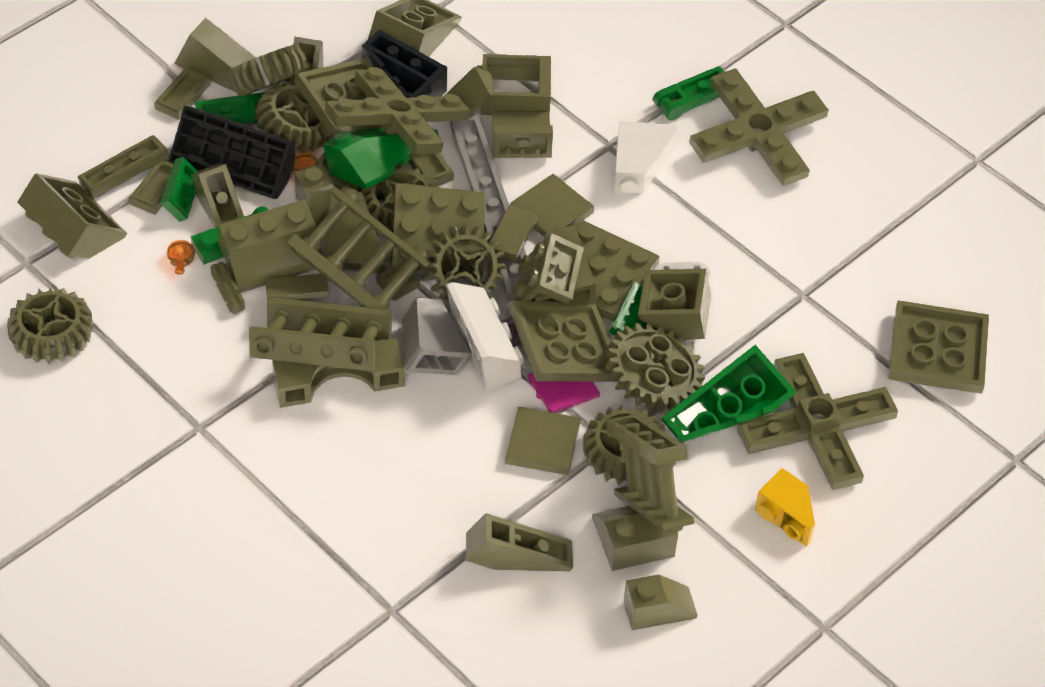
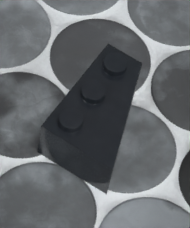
[361,30,447,98]

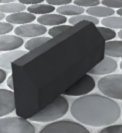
[168,105,296,199]

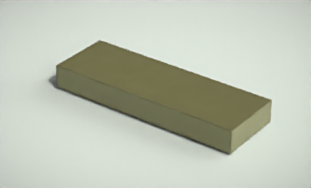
[77,135,170,199]

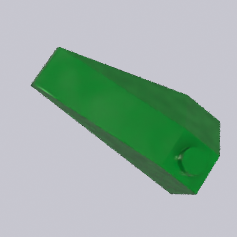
[323,128,439,189]
[661,344,797,443]

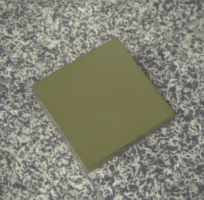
[510,174,594,237]
[505,407,581,475]

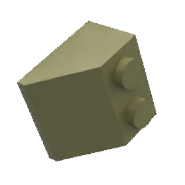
[638,269,711,339]
[592,506,678,571]

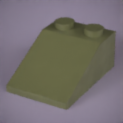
[368,0,462,57]

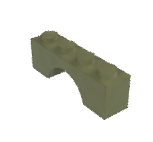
[272,338,405,408]

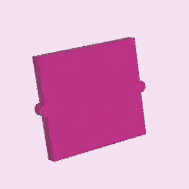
[528,372,600,413]

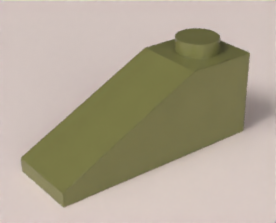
[466,513,573,572]

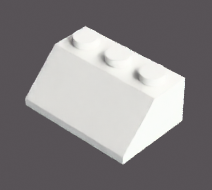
[446,282,524,391]

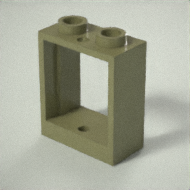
[477,54,551,115]

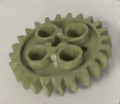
[604,323,705,413]

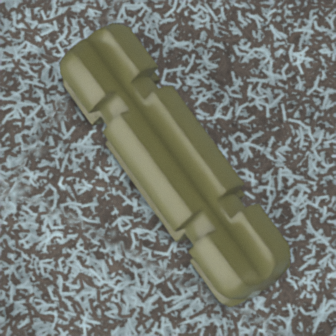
[210,261,245,314]

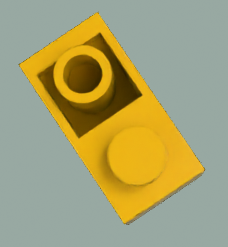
[755,468,815,547]

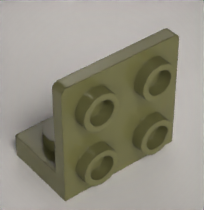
[492,112,553,158]
[512,233,584,304]

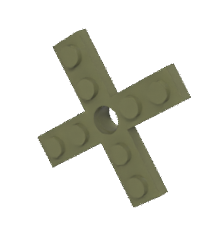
[324,67,470,154]
[689,68,829,186]
[737,352,898,490]

